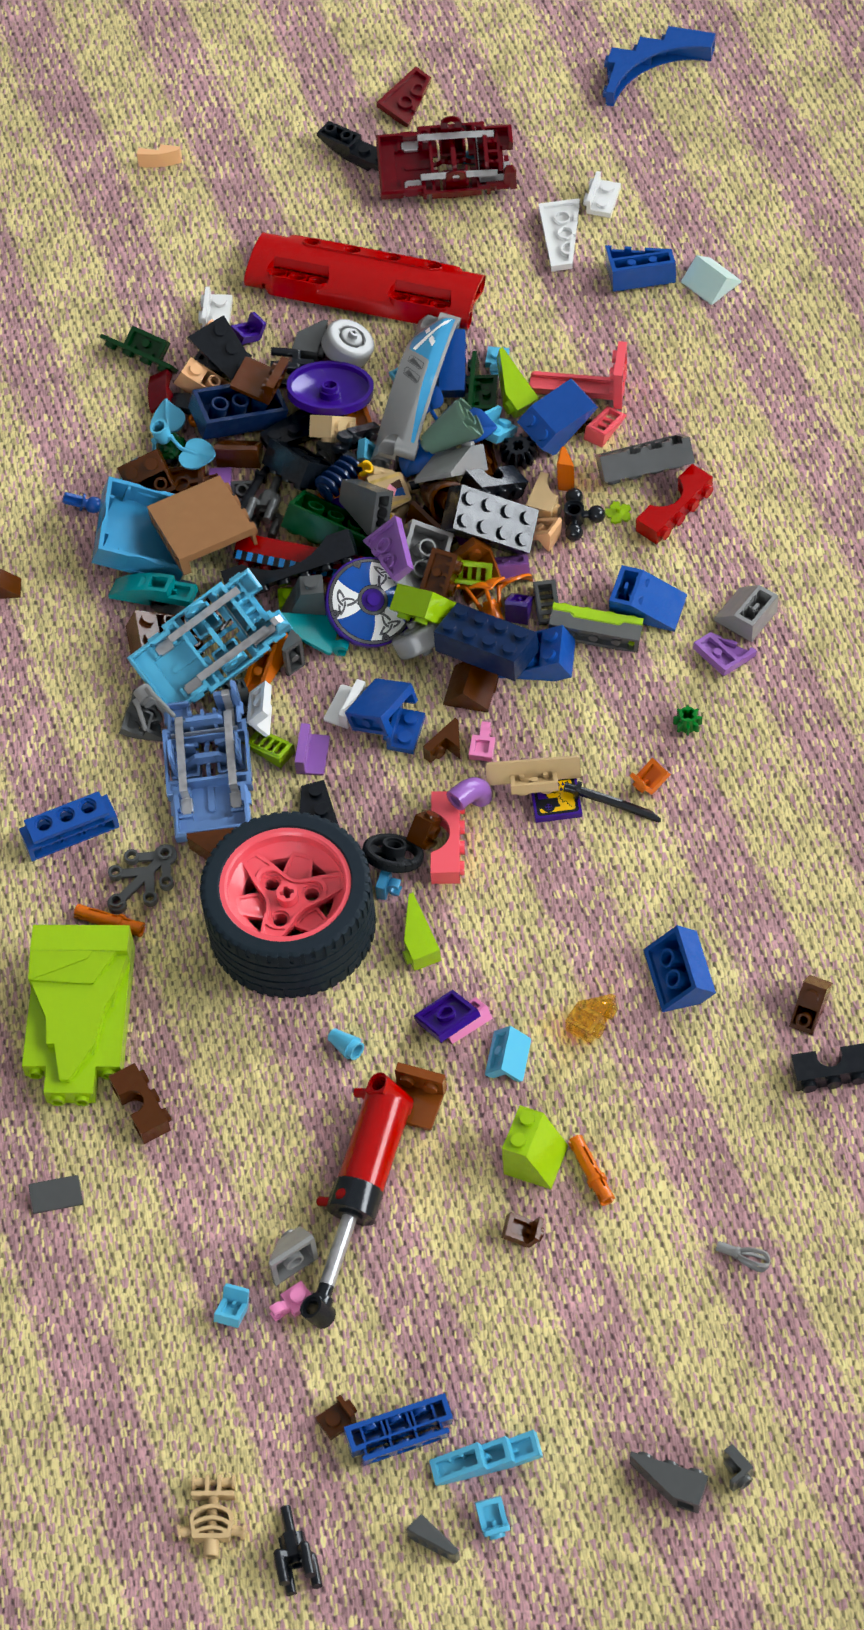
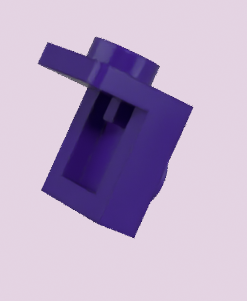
[231,312,266,344]

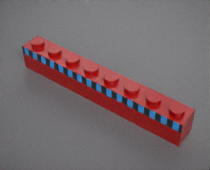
[232,535,363,584]

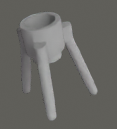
[132,684,176,731]

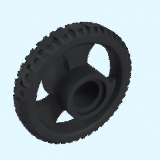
[362,833,424,873]

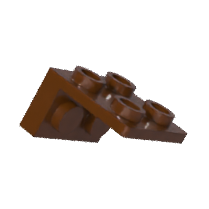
[230,356,290,405]

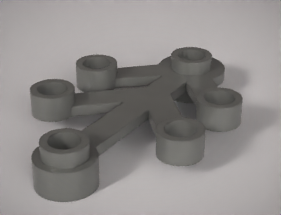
[107,844,177,914]

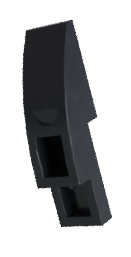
[317,121,379,171]

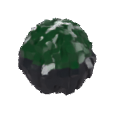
[156,433,187,467]

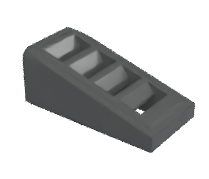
[533,579,559,625]
[406,1515,460,1563]

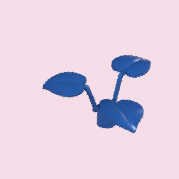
[399,385,497,478]

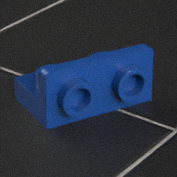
[383,704,426,755]

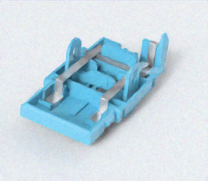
[127,568,293,705]

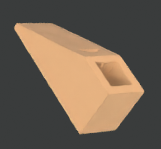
[173,357,230,393]

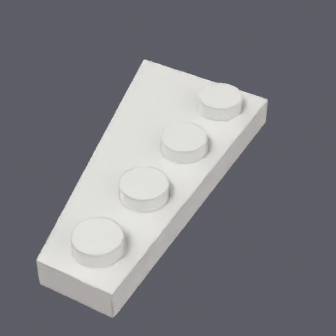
[539,198,580,272]

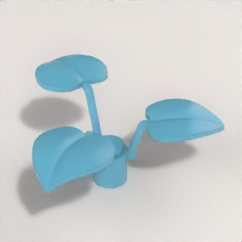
[121,398,216,480]

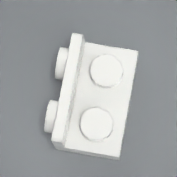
[583,171,621,218]
[198,287,233,327]

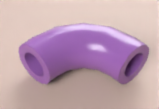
[446,777,493,810]

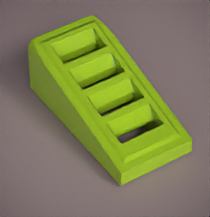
[455,560,493,585]
[244,731,295,769]

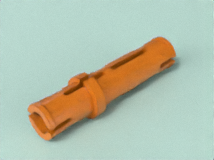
[74,904,145,937]
[568,1135,615,1206]

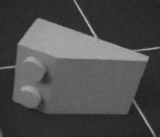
[414,441,488,484]
[394,519,454,588]

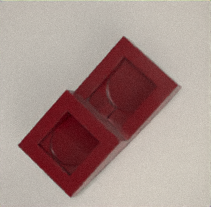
[148,369,173,414]

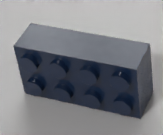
[188,384,288,440]
[434,603,538,681]

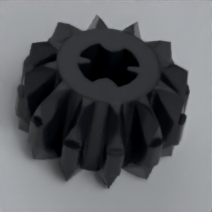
[500,434,537,470]

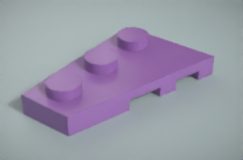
[363,515,414,582]

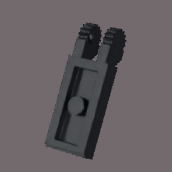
[331,422,380,454]

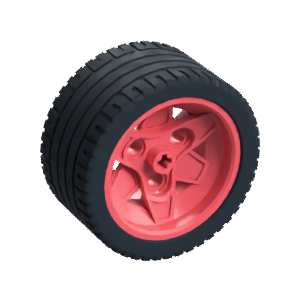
[200,811,376,998]

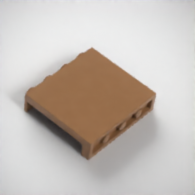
[147,475,258,576]

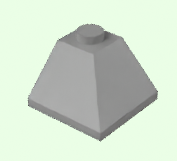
[269,1226,318,1286]

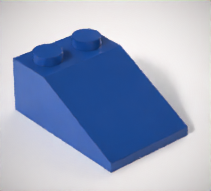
[517,379,598,456]

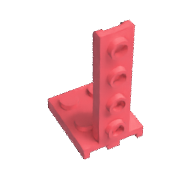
[529,341,627,409]

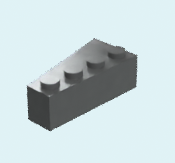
[595,434,695,485]

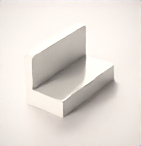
[324,679,366,729]
[246,681,272,737]

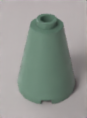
[420,398,484,454]

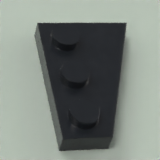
[300,780,339,825]

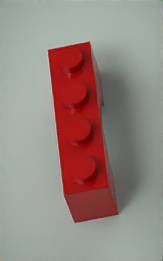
[636,464,713,545]

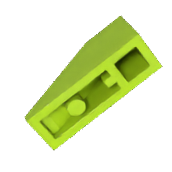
[496,347,539,419]
[402,892,441,971]

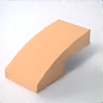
[137,144,182,168]

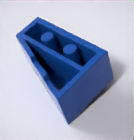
[605,245,676,292]
[436,329,467,398]

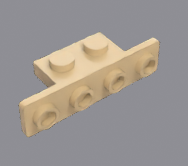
[485,755,581,796]

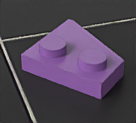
[693,632,757,676]

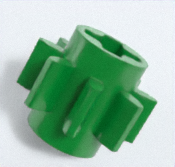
[673,705,702,736]

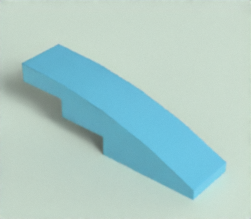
[429,1430,543,1486]

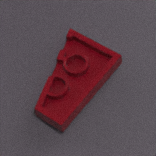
[377,67,431,128]

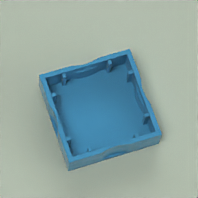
[91,476,183,582]

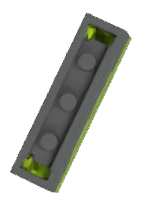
[548,602,644,652]

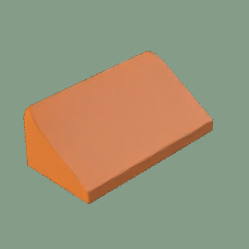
[557,446,574,491]

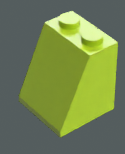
[502,1105,568,1190]

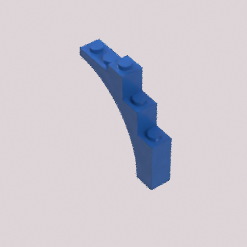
[603,26,716,106]

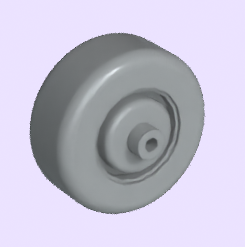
[321,319,375,367]
[392,620,440,660]

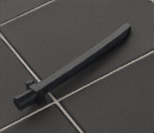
[240,466,270,509]
[563,781,661,823]

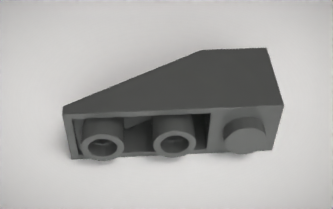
[630,1451,708,1514]

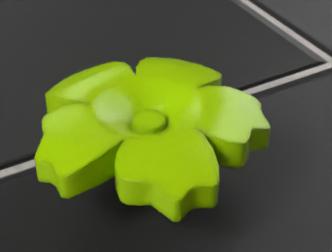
[605,501,632,524]

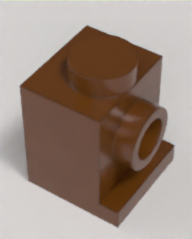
[406,810,442,850]

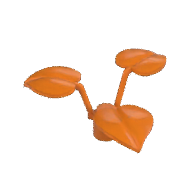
[456,573,533,620]

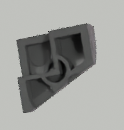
[119,689,163,742]

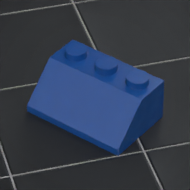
[643,925,716,1012]

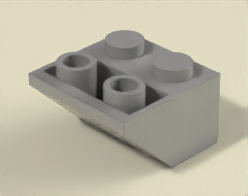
[714,585,778,642]

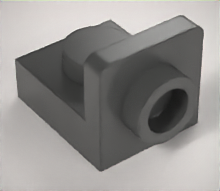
[723,1444,754,1492]

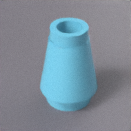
[327,1028,364,1060]

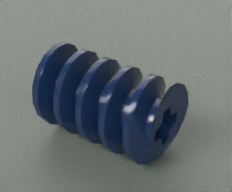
[315,455,363,502]

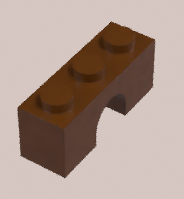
[108,1063,172,1144]

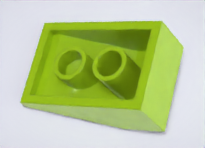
[389,583,456,626]

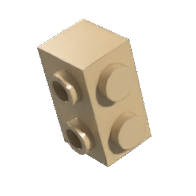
[309,415,357,443]

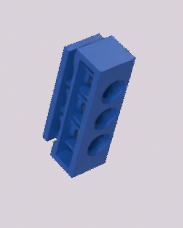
[19,791,120,861]
[344,1393,453,1466]

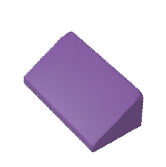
[495,554,530,579]

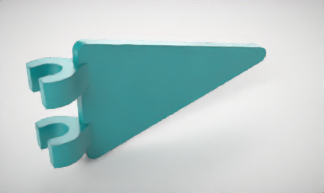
[266,611,349,656]

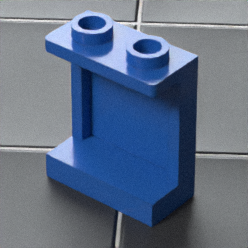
[345,678,418,736]

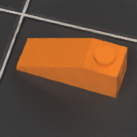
[244,633,288,692]

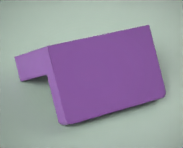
[294,723,330,776]

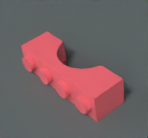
[430,791,465,884]

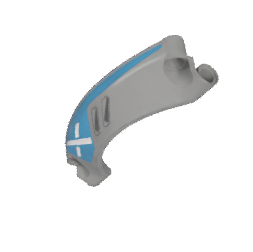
[370,312,461,469]

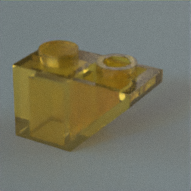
[565,994,618,1044]

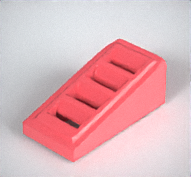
[584,406,626,448]

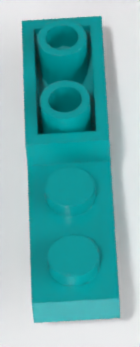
[108,573,198,607]

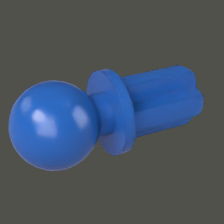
[62,492,101,513]

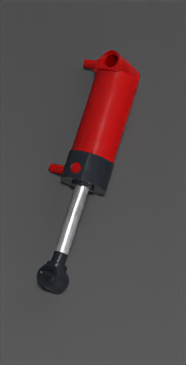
[300,1072,414,1329]

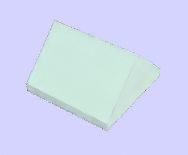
[681,255,741,305]

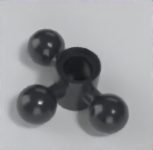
[564,488,605,541]

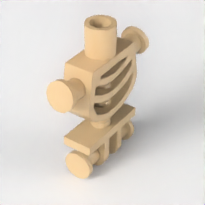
[177,1474,248,1559]

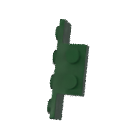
[100,325,178,374]
[465,351,499,412]

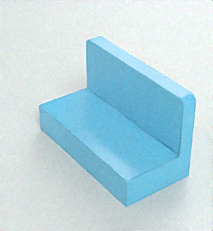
[485,1026,531,1082]

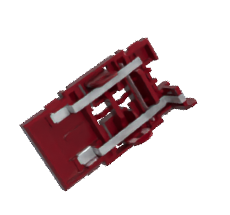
[376,116,517,200]

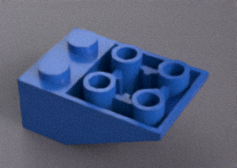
[609,565,687,632]
[498,625,576,681]

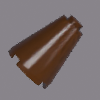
[420,480,461,523]

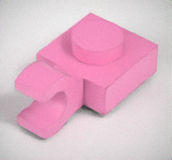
[469,721,496,762]
[269,1281,311,1322]

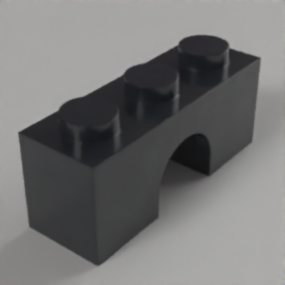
[460,465,529,500]
[790,1043,864,1093]

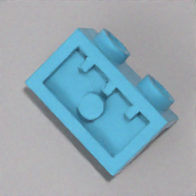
[485,405,518,444]

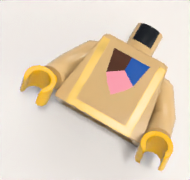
[357,460,420,519]

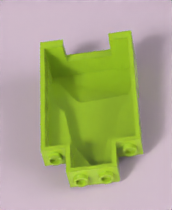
[22,925,135,1106]

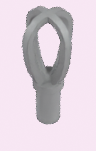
[716,1241,771,1272]

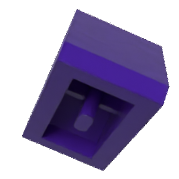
[505,593,534,625]

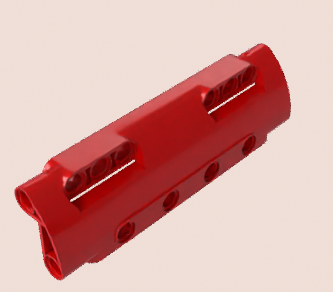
[244,232,486,330]

